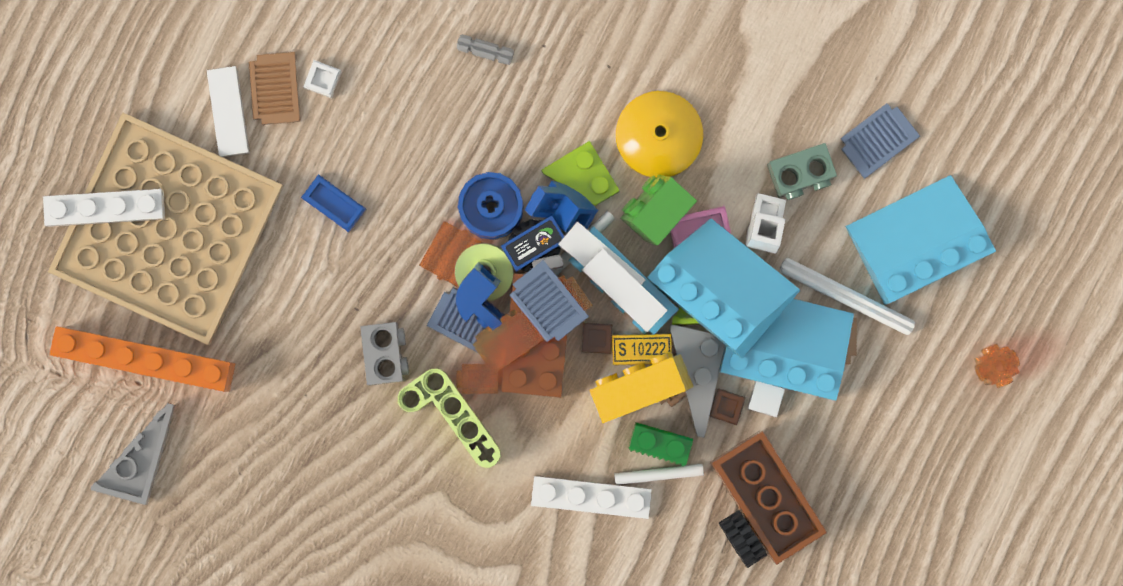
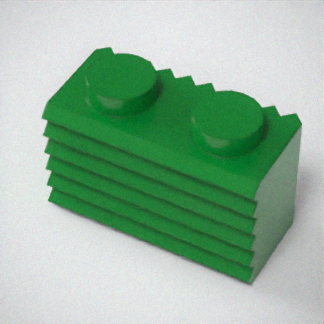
[628,422,693,467]

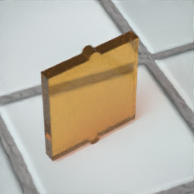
[419,221,483,288]

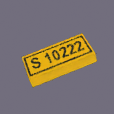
[612,334,672,365]

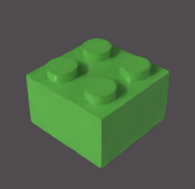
[620,175,697,246]

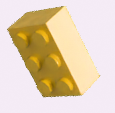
[590,351,694,423]

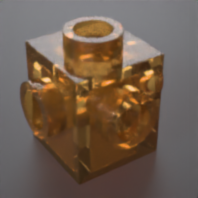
[974,343,1020,388]

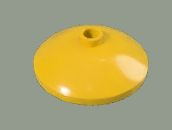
[616,91,703,177]

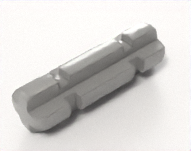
[457,34,514,65]

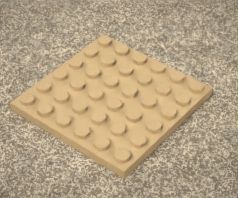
[48,112,284,345]

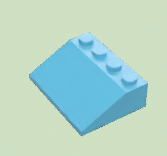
[845,175,996,305]
[647,219,800,358]
[719,299,854,401]

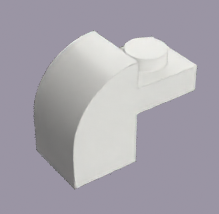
[746,193,786,253]

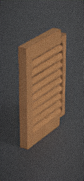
[249,52,300,125]

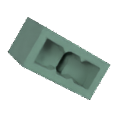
[767,143,837,200]

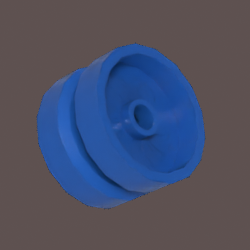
[458,172,524,240]

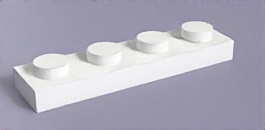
[43,189,165,227]
[531,476,652,519]

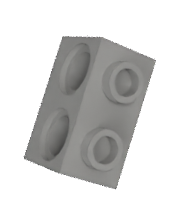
[360,322,409,386]

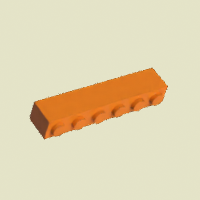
[49,326,236,392]

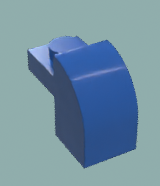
[525,181,598,233]
[456,262,508,333]

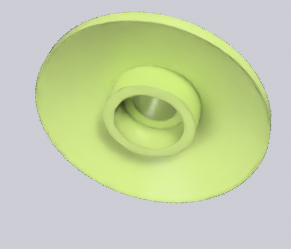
[455,243,514,301]

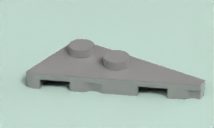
[670,324,725,438]
[91,403,176,505]

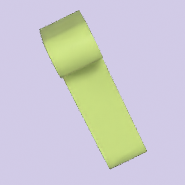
[398,369,501,468]

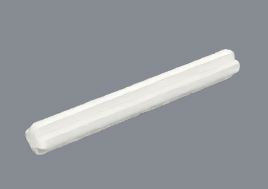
[780,258,915,335]

